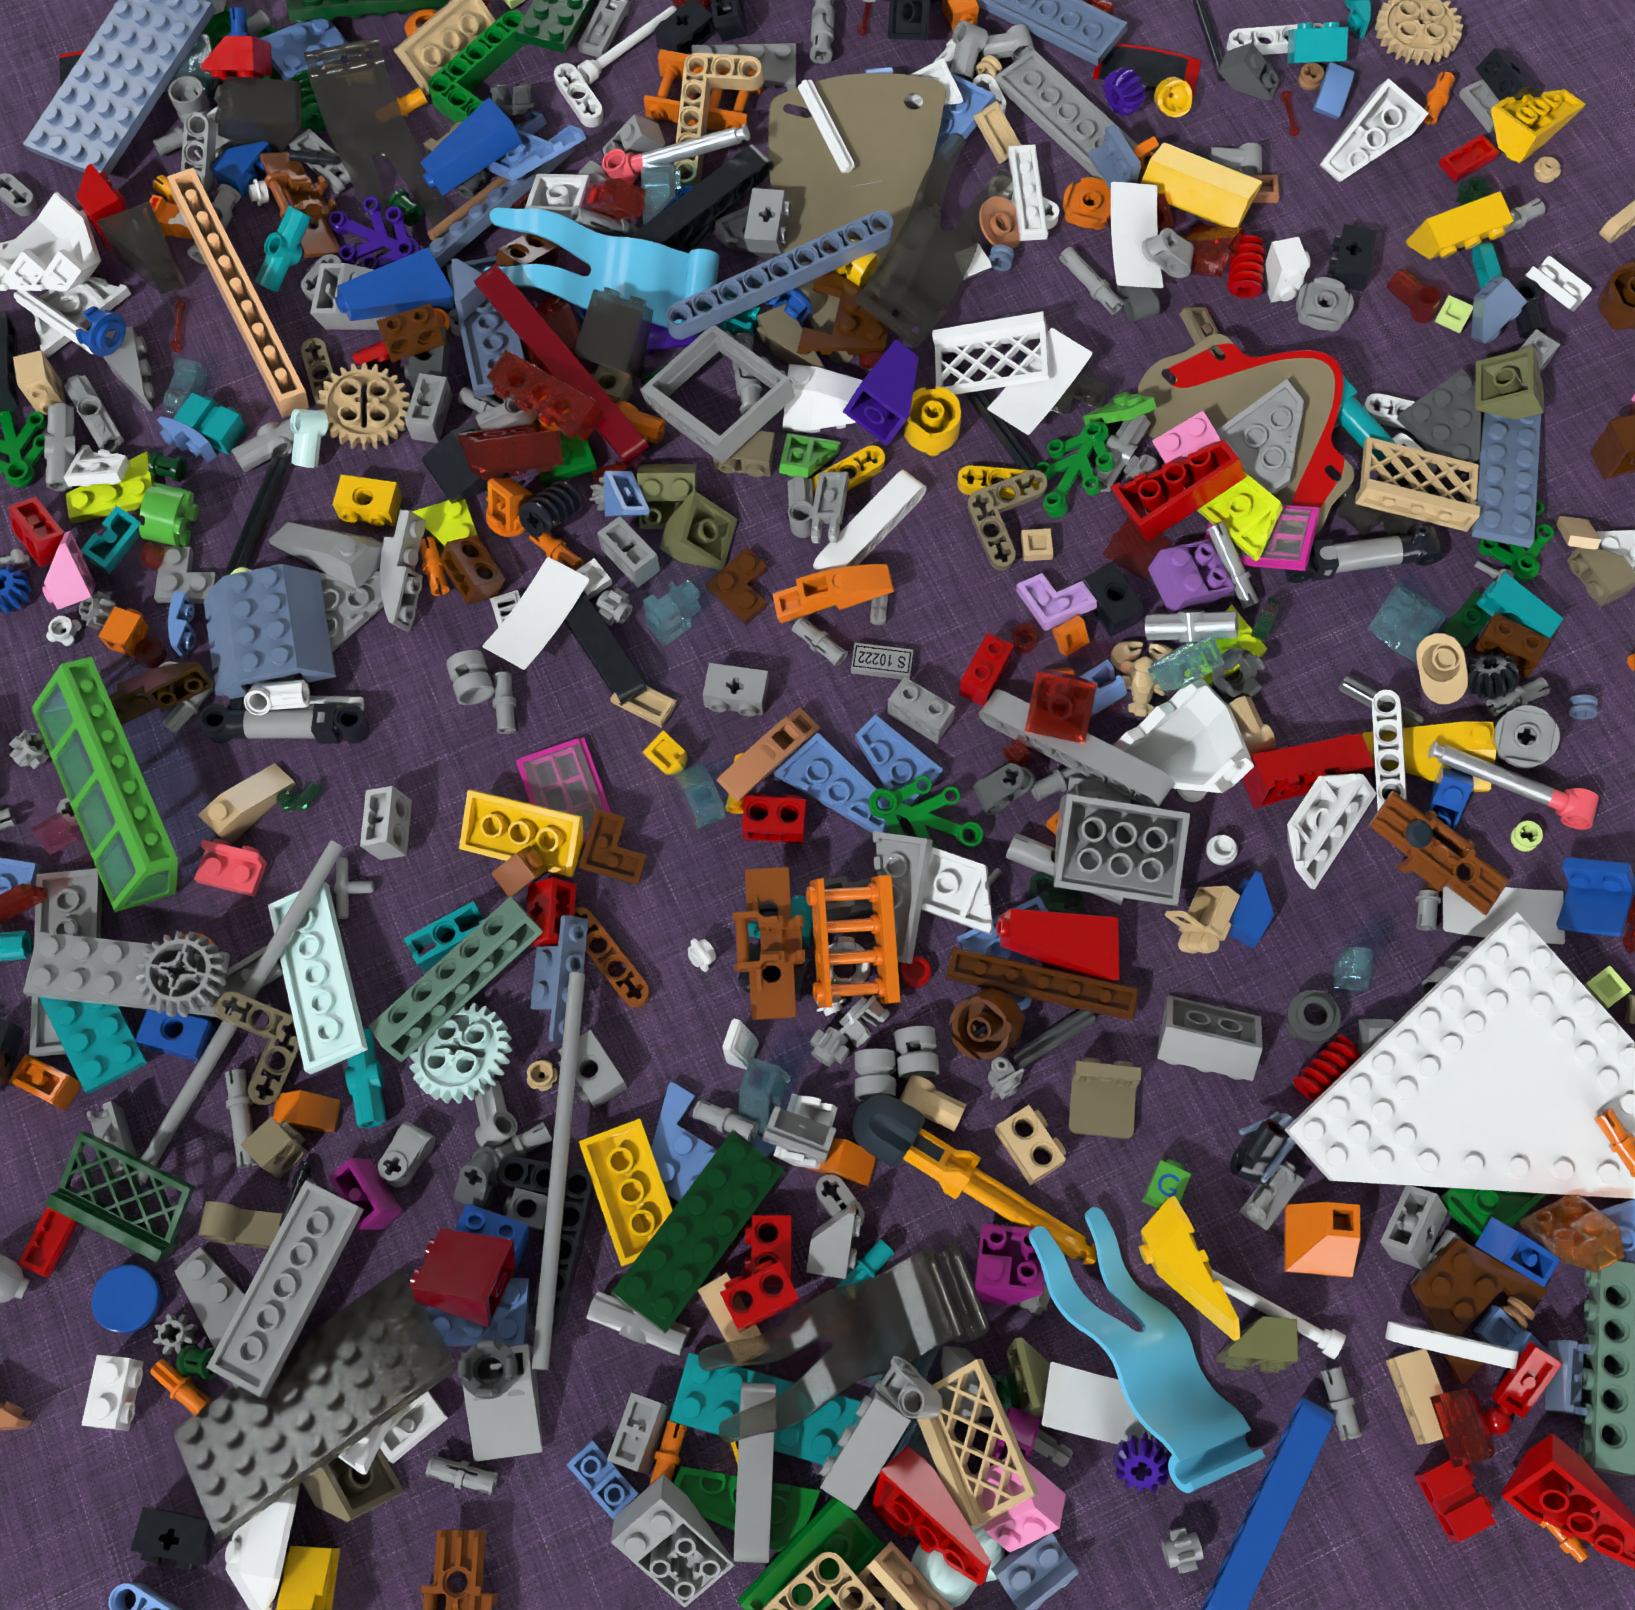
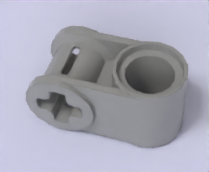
[1142,228,1194,278]
[378,1121,436,1188]
[874,1356,942,1419]

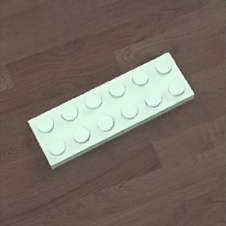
[268,882,368,1074]

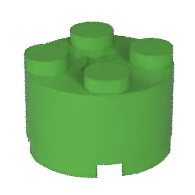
[139,482,199,547]

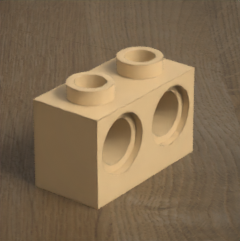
[13,350,66,415]
[994,1105,1066,1186]

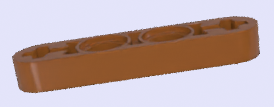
[575,907,650,1009]

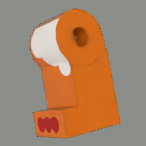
[143,194,193,239]

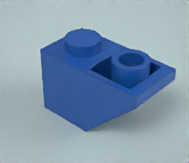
[210,141,272,198]
[1424,764,1474,836]
[1228,871,1274,949]

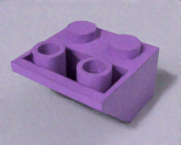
[1148,539,1235,613]

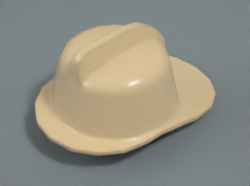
[1416,633,1468,704]

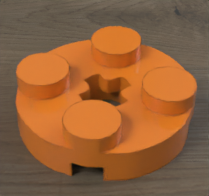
[1062,177,1111,230]

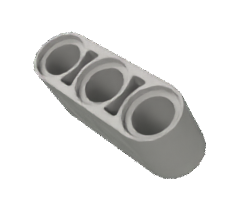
[181,112,217,193]

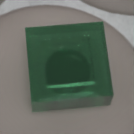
[992,1373,1021,1411]

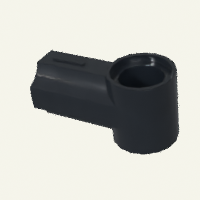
[1515,279,1546,340]
[1230,1119,1290,1185]

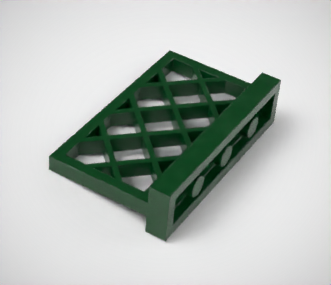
[46,1131,195,1263]

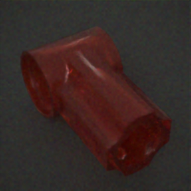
[1386,269,1442,323]

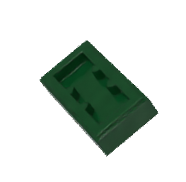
[1440,590,1492,650]

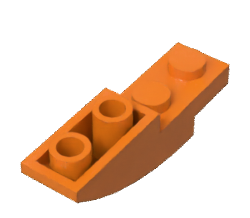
[773,564,894,624]

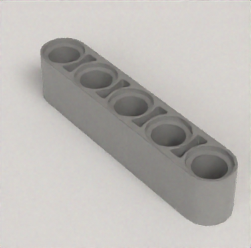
[734,1382,776,1563]

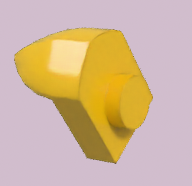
[642,730,687,775]

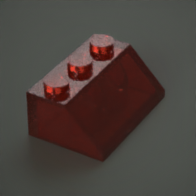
[458,422,563,480]

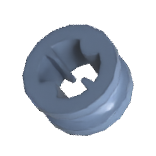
[988,244,1015,271]
[1569,695,1598,719]

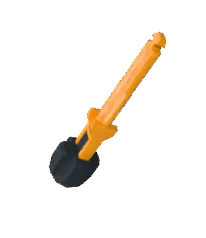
[852,1094,1097,1265]

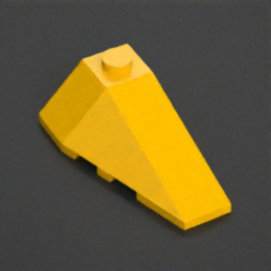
[1491,89,1586,164]

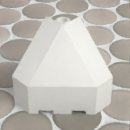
[0,192,101,291]
[1113,676,1254,793]

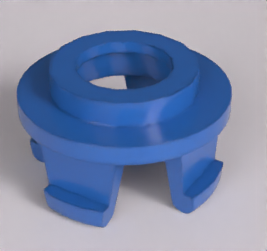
[765,287,814,327]
[76,306,126,357]

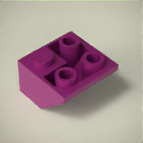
[975,1224,1044,1306]

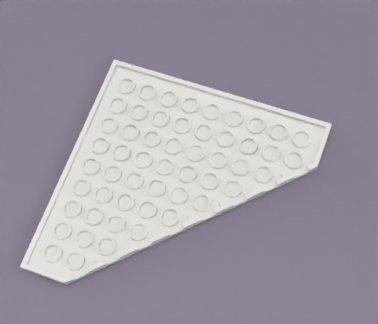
[1285,912,1635,1199]

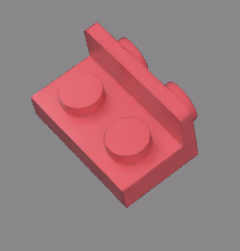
[194,838,268,897]

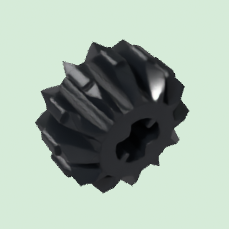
[1467,652,1520,700]

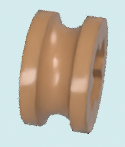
[1298,63,1324,90]
[1501,1296,1535,1330]

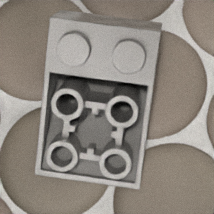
[310,263,389,330]
[461,1344,543,1462]
[611,1474,735,1608]

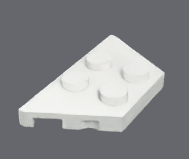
[33,277,131,358]
[921,847,994,935]

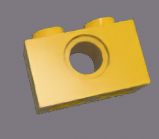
[332,475,403,527]

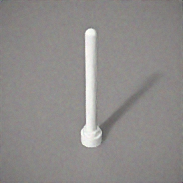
[577,6,677,84]
[1212,1270,1346,1359]

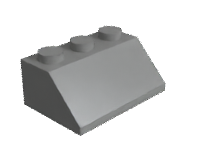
[1157,995,1263,1081]

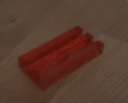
[0,883,48,921]

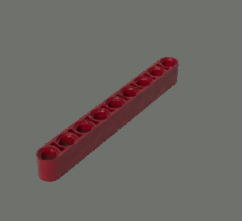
[474,263,649,464]

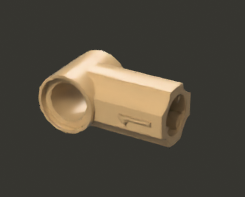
[1227,696,1276,757]
[899,1075,967,1131]

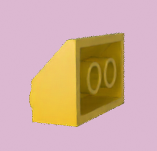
[1406,191,1514,260]

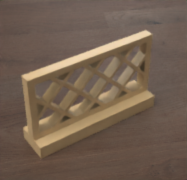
[1355,437,1480,532]
[917,1359,1039,1529]
[842,1541,954,1610]

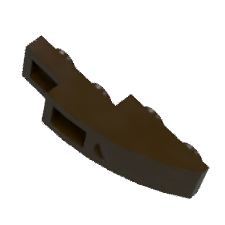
[109,662,215,725]

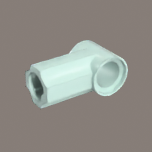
[290,409,328,468]

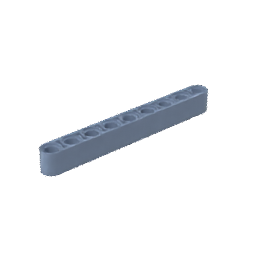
[666,210,893,340]

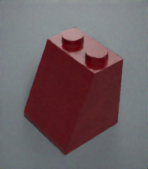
[410,1228,516,1328]

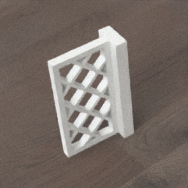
[932,311,1049,395]

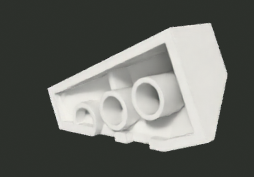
[1320,78,1429,182]
[783,364,863,434]

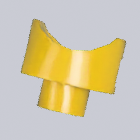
[1154,77,1192,118]

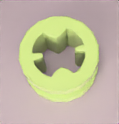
[1510,821,1543,852]

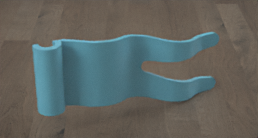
[482,207,720,332]
[1029,1207,1265,1493]

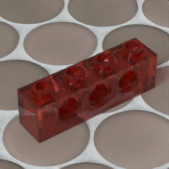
[486,350,604,442]

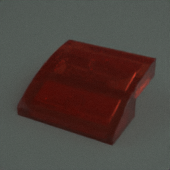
[1185,225,1245,277]

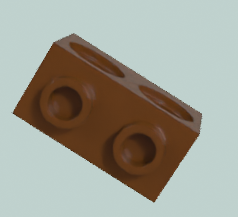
[497,233,560,288]
[377,303,445,362]
[439,535,505,604]
[1473,612,1551,678]

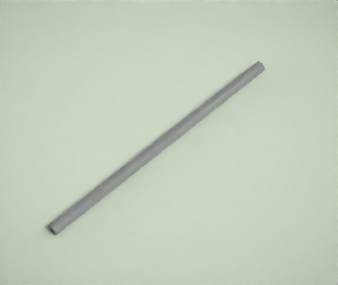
[134,840,344,1183]
[531,972,585,1370]

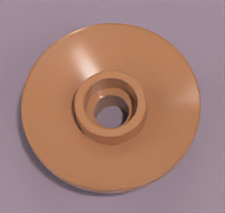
[979,196,1021,249]

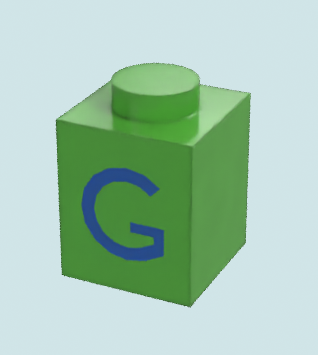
[1142,1159,1191,1209]

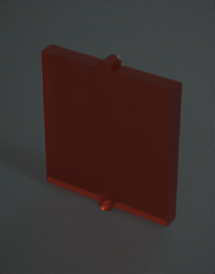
[1103,518,1171,581]

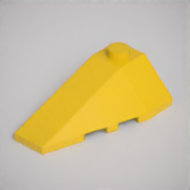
[1362,721,1497,792]
[1139,1196,1241,1341]

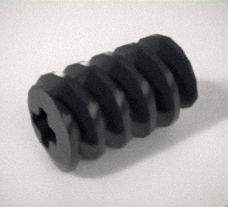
[519,480,582,537]

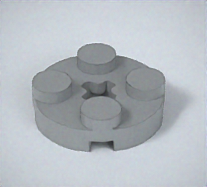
[1296,277,1354,331]
[1493,705,1560,768]

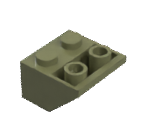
[637,464,698,529]
[1216,1317,1298,1373]

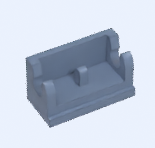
[1545,1340,1592,1416]

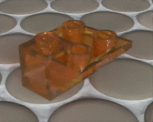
[1519,1194,1624,1272]

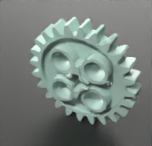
[409,1003,512,1104]

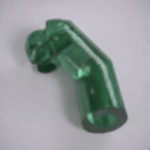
[276,781,324,811]

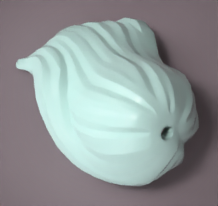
[911,1526,1006,1608]

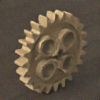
[1375,0,1463,65]
[317,363,410,450]

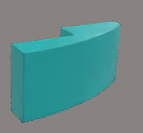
[1345,0,1371,40]

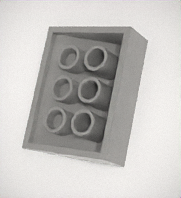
[1053,794,1190,906]

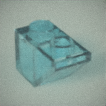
[674,764,726,829]
[738,1057,791,1135]

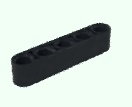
[564,592,647,706]

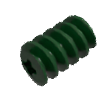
[290,69,332,132]

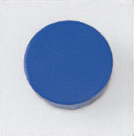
[91,1265,164,1334]

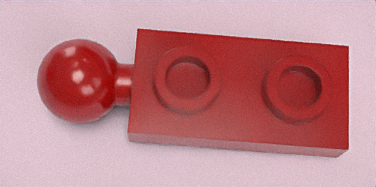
[1483,1342,1563,1435]

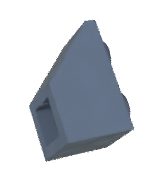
[1471,276,1528,344]

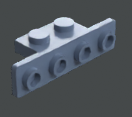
[530,915,588,1043]

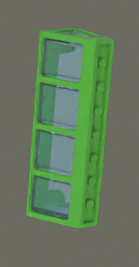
[32,656,178,913]

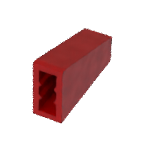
[996,909,1119,982]

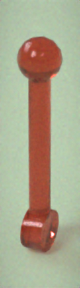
[857,2,873,36]
[1280,90,1300,137]
[170,300,186,353]

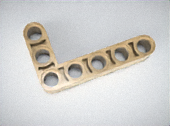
[673,53,765,188]
[762,1551,884,1610]

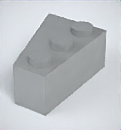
[819,1387,911,1511]

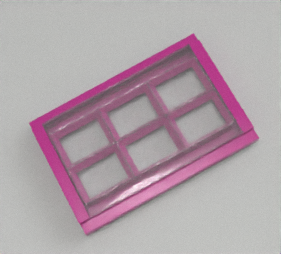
[1204,505,1320,571]
[516,737,611,848]

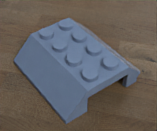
[204,564,336,699]

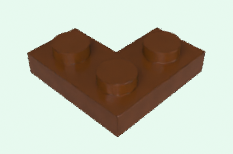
[705,547,768,626]
[578,809,647,885]

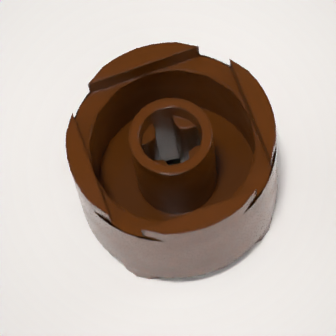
[1598,262,1635,330]
[950,988,1025,1060]

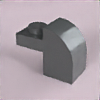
[824,875,873,921]

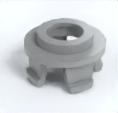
[839,994,890,1047]

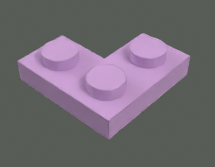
[1016,573,1097,631]

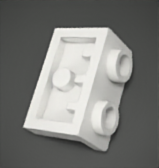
[1526,256,1592,312]

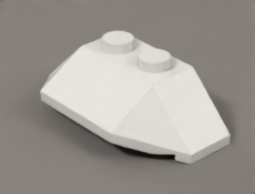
[1287,773,1377,889]
[225,1465,302,1610]

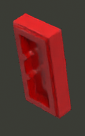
[1438,134,1499,183]
[351,340,390,366]
[17,1207,79,1278]

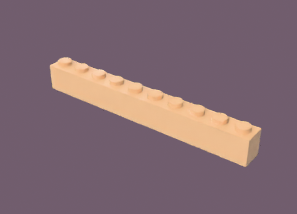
[167,168,309,418]

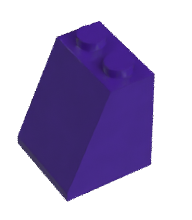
[842,339,918,446]

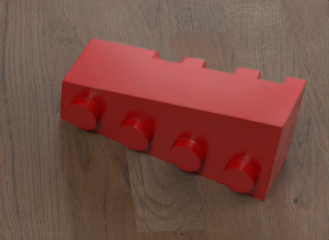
[1110,440,1246,543]
[1242,733,1375,809]

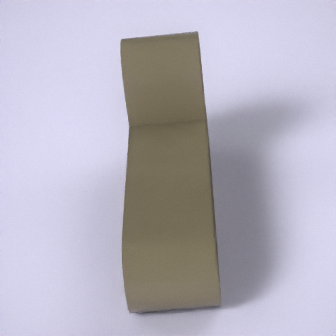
[198,1202,282,1249]

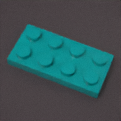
[39,997,148,1095]

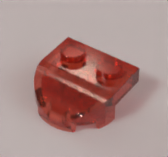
[1430,1389,1495,1468]

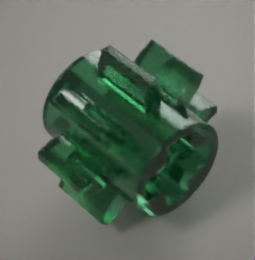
[1456,177,1492,206]

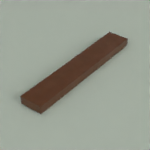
[945,947,1139,1021]

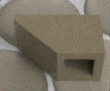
[713,430,775,477]
[1567,547,1635,607]

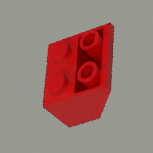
[201,36,272,82]
[76,163,137,249]

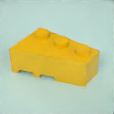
[276,1546,340,1610]

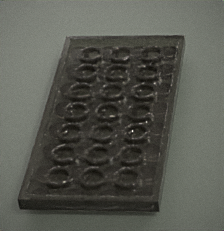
[172,1268,458,1541]

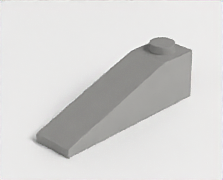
[269,522,383,589]

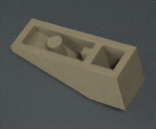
[755,303,824,369]

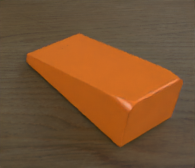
[8,1054,82,1110]

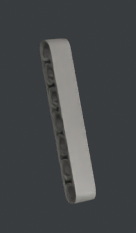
[978,689,1174,808]

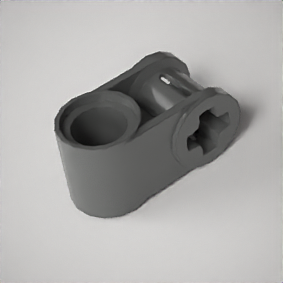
[1116,285,1160,323]
[973,763,1035,814]
[453,1146,501,1210]

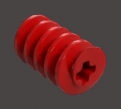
[1227,235,1265,299]
[1293,1035,1361,1101]

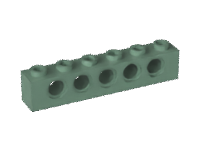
[368,896,543,1062]
[1578,1258,1635,1476]

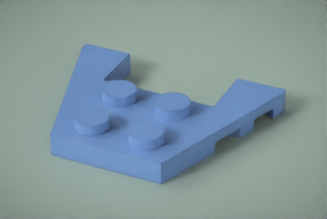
[486,110,586,181]
[651,1081,776,1202]

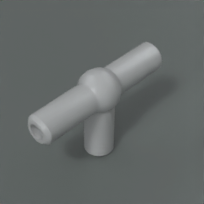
[333,857,374,919]

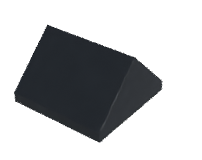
[888,0,930,41]

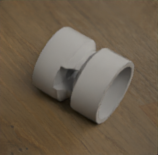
[168,76,213,124]
[446,650,495,705]
[894,1026,939,1080]
[855,1049,896,1102]

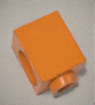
[942,0,979,32]
[98,606,151,658]

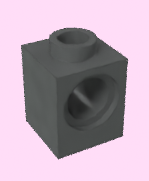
[503,1187,548,1234]

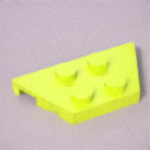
[1197,472,1283,561]

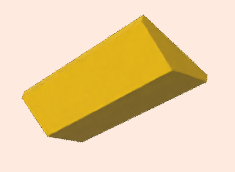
[1141,143,1262,232]
[459,789,584,877]
[579,1119,672,1267]

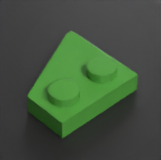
[1082,392,1157,426]
[779,433,841,478]

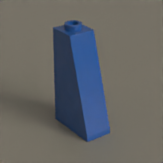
[420,98,523,196]
[335,247,455,321]

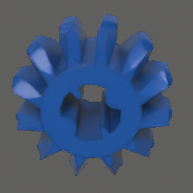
[0,564,33,614]

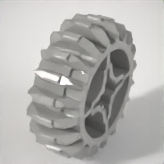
[136,931,227,1018]

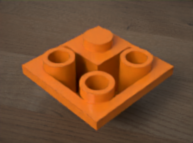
[1284,1202,1360,1278]

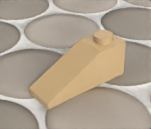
[198,763,296,844]

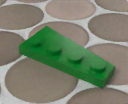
[674,1467,821,1552]

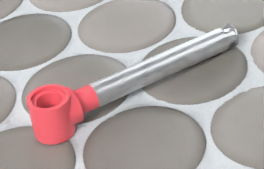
[602,124,750,187]
[1428,741,1599,830]

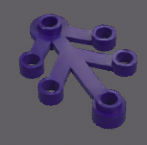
[328,196,420,270]

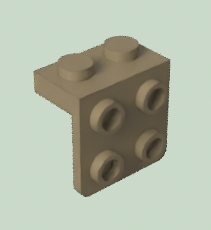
[1068,1057,1141,1139]

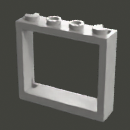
[640,325,795,464]

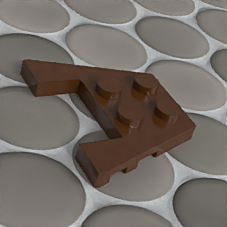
[797,271,894,355]
[1410,1238,1547,1385]

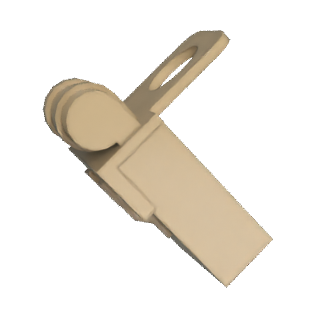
[1165,886,1240,954]

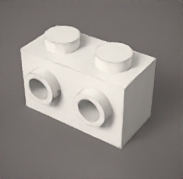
[1262,236,1310,303]
[82,1355,143,1431]

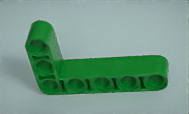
[428,10,526,123]

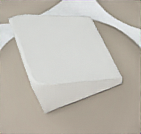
[954,244,992,280]

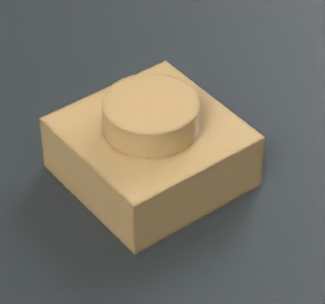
[1021,528,1053,561]

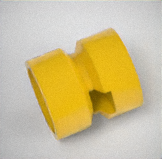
[831,239,879,287]

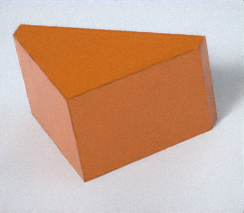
[488,478,533,532]
[273,1090,341,1133]
[806,1138,876,1186]

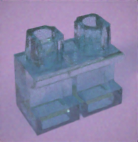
[643,580,701,647]
[1148,636,1225,691]

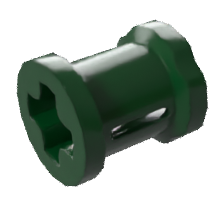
[388,189,424,226]
[148,452,187,482]
[176,1344,218,1380]

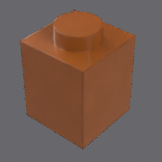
[491,845,548,897]

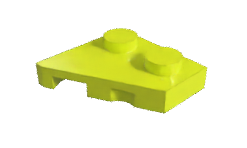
[412,499,478,548]

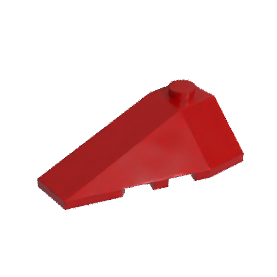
[1502,1433,1635,1569]
[871,1446,991,1586]

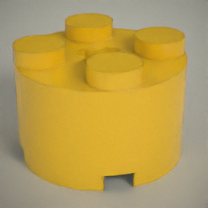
[903,386,961,456]

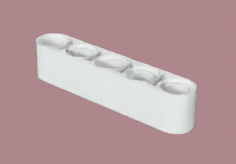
[813,470,927,572]
[1372,690,1407,811]

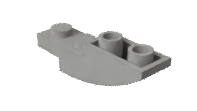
[380,510,426,632]

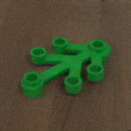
[0,409,48,488]
[1034,421,1115,518]
[1470,500,1554,581]
[868,776,983,849]

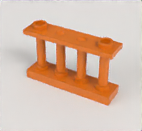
[644,49,763,131]
[806,875,901,1008]

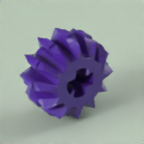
[1102,66,1147,116]
[1113,1431,1170,1494]

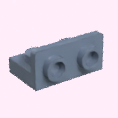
[1089,124,1141,191]
[991,1533,1079,1610]

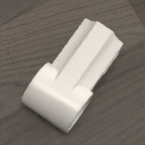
[244,679,310,715]

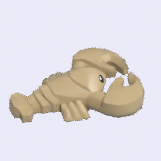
[1110,641,1179,717]

